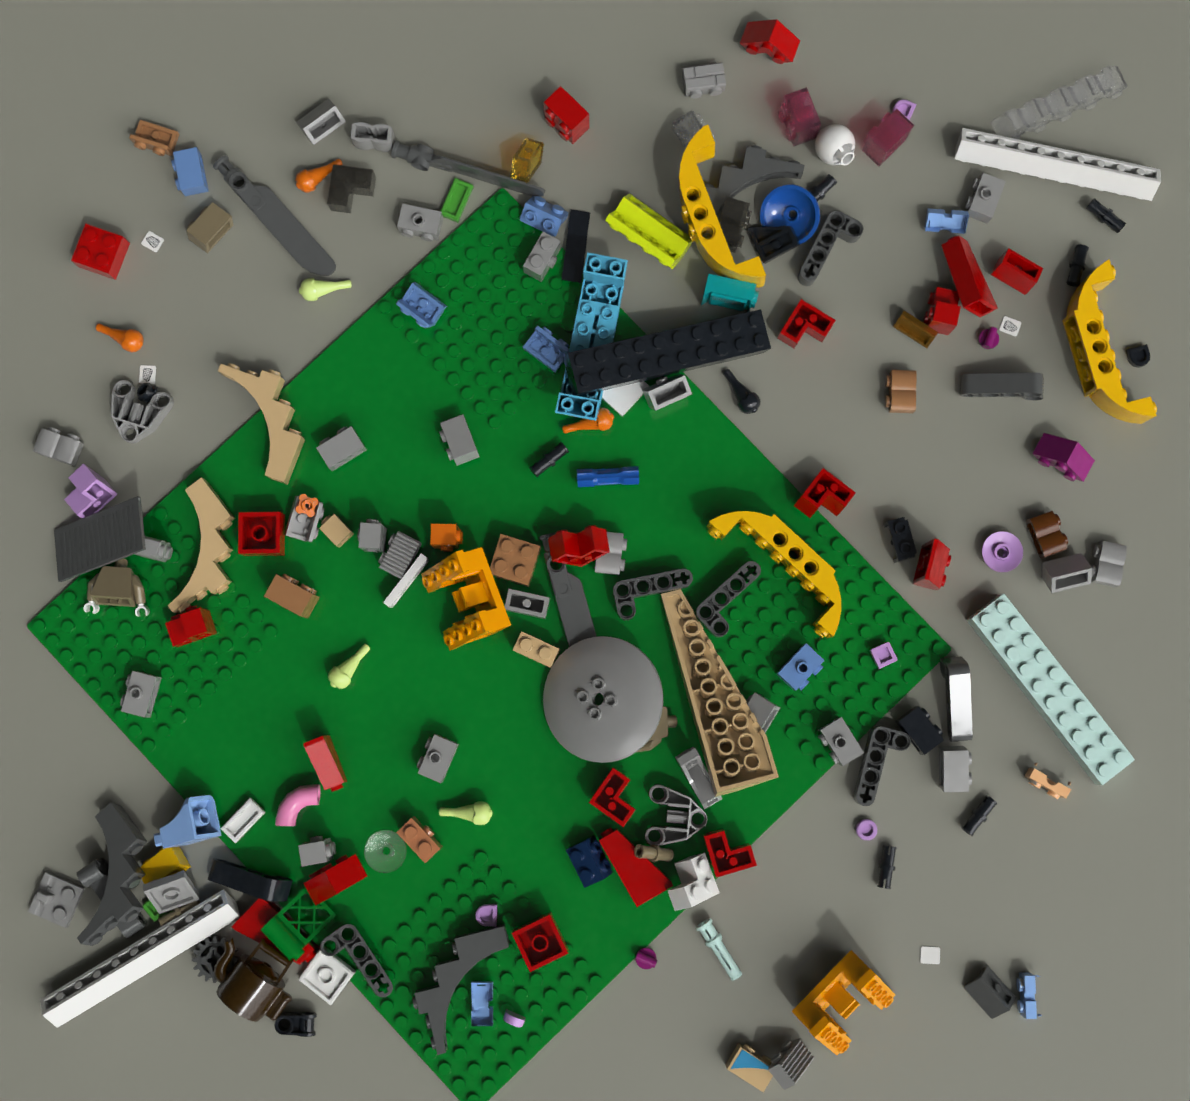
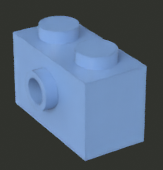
[776,643,825,691]

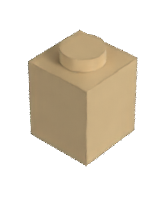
[319,514,354,548]

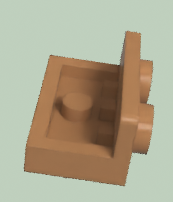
[129,120,180,156]

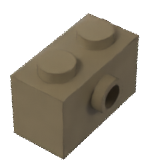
[186,202,233,254]

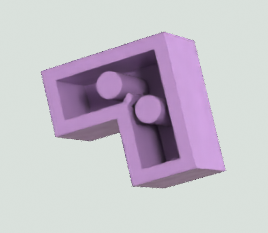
[64,464,117,518]

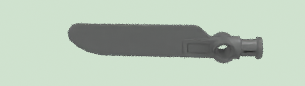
[391,140,545,196]
[213,155,336,276]
[539,532,596,647]

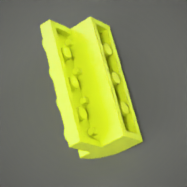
[605,193,693,269]

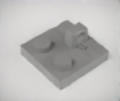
[143,870,200,914]
[28,872,85,928]

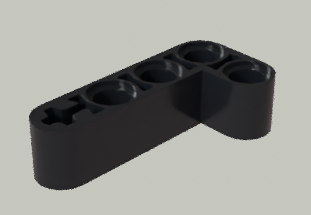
[208,858,293,901]

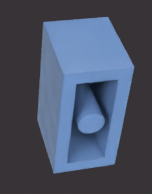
[172,147,209,197]

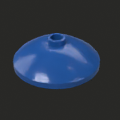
[760,184,820,244]

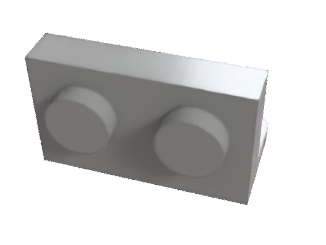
[284,496,324,542]

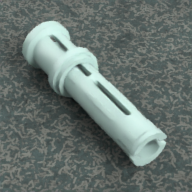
[696,918,742,981]

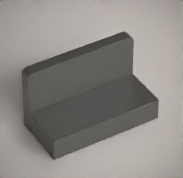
[964,966,1016,1019]

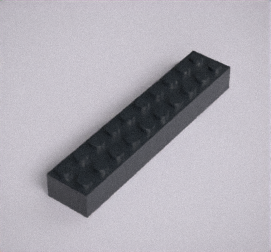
[563,309,771,396]

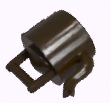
[214,937,294,1022]

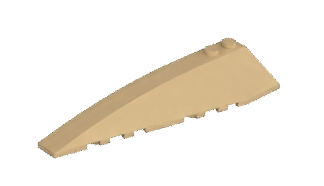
[661,589,779,797]

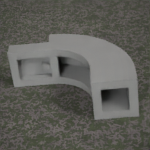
[675,747,722,809]

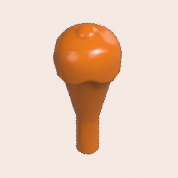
[295,159,343,193]
[96,323,144,352]
[562,407,614,434]

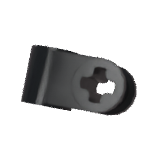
[274,1012,317,1037]

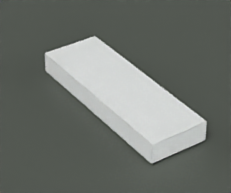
[383,553,429,608]

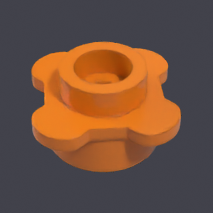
[295,494,319,517]

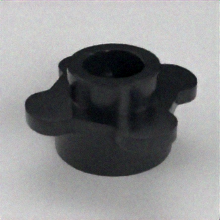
[137,383,158,403]

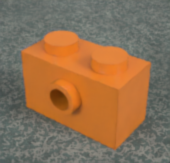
[430,524,463,552]

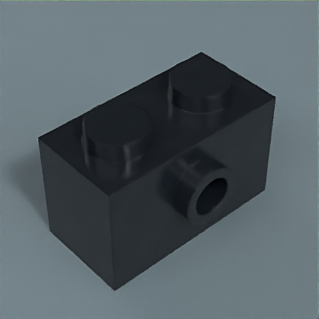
[895,706,944,755]

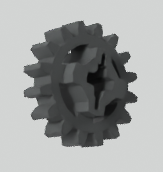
[192,935,239,983]

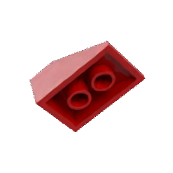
[912,538,951,590]

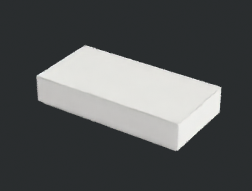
[220,798,266,843]

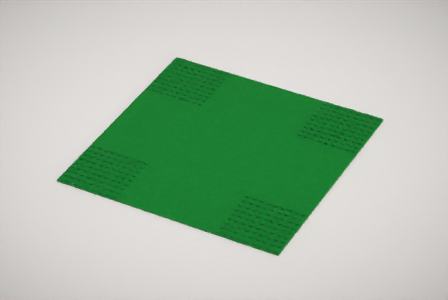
[27,188,951,1101]

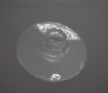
[364,830,407,873]

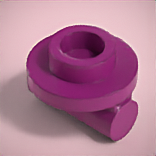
[978,327,999,349]
[635,948,658,969]

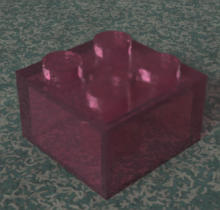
[778,87,821,146]
[862,109,914,167]

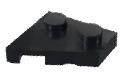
[747,226,800,264]

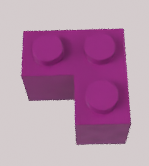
[1032,433,1095,482]

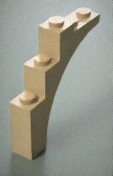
[218,363,305,485]
[168,477,236,613]

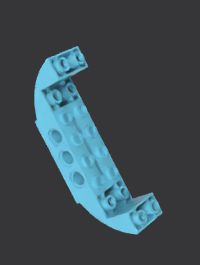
[555,252,628,421]

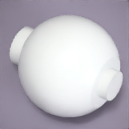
[815,124,855,166]

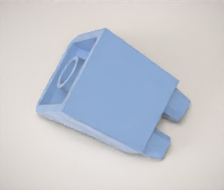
[154,795,222,849]

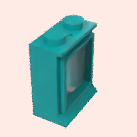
[701,274,759,312]

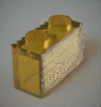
[510,138,544,183]

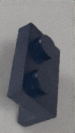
[566,835,613,888]

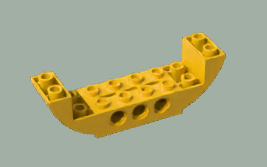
[1062,259,1157,424]
[706,511,841,638]

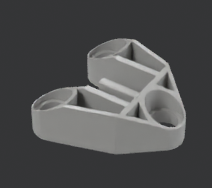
[111,380,174,444]
[645,784,707,846]

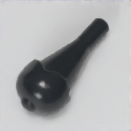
[723,369,761,414]

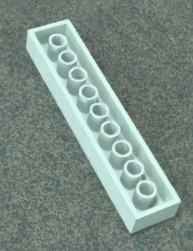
[966,594,1135,785]

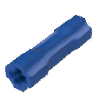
[577,466,639,487]

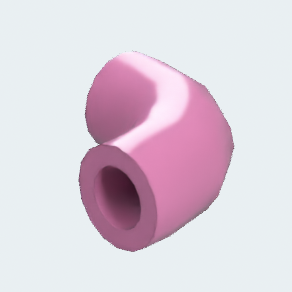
[275,784,321,826]

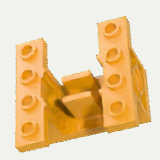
[421,547,511,651]
[792,950,895,1055]

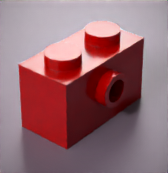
[991,248,1043,295]

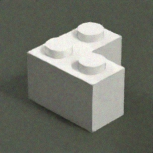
[668,853,720,911]

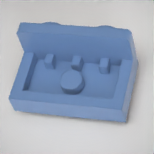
[520,196,569,237]
[396,282,447,328]
[523,325,569,373]

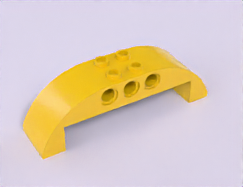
[679,125,766,288]

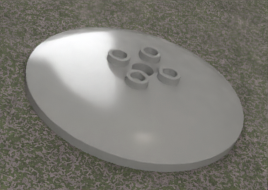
[543,636,663,763]

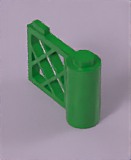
[261,887,337,961]

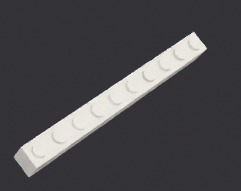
[955,128,1161,201]
[40,889,240,1028]

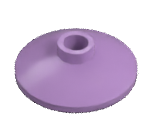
[982,531,1023,572]

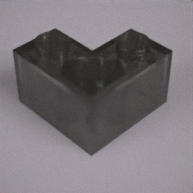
[327,165,376,213]
[719,197,752,253]

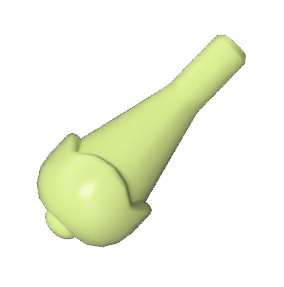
[299,278,352,301]
[328,644,370,689]
[439,801,493,825]

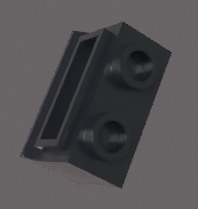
[883,517,917,563]

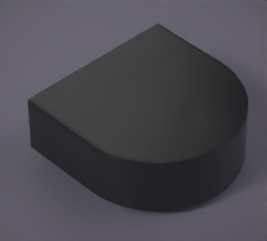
[1126,344,1150,368]

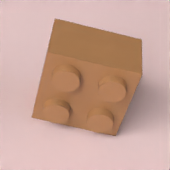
[490,534,541,587]
[264,574,320,619]

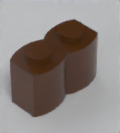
[1026,511,1068,558]

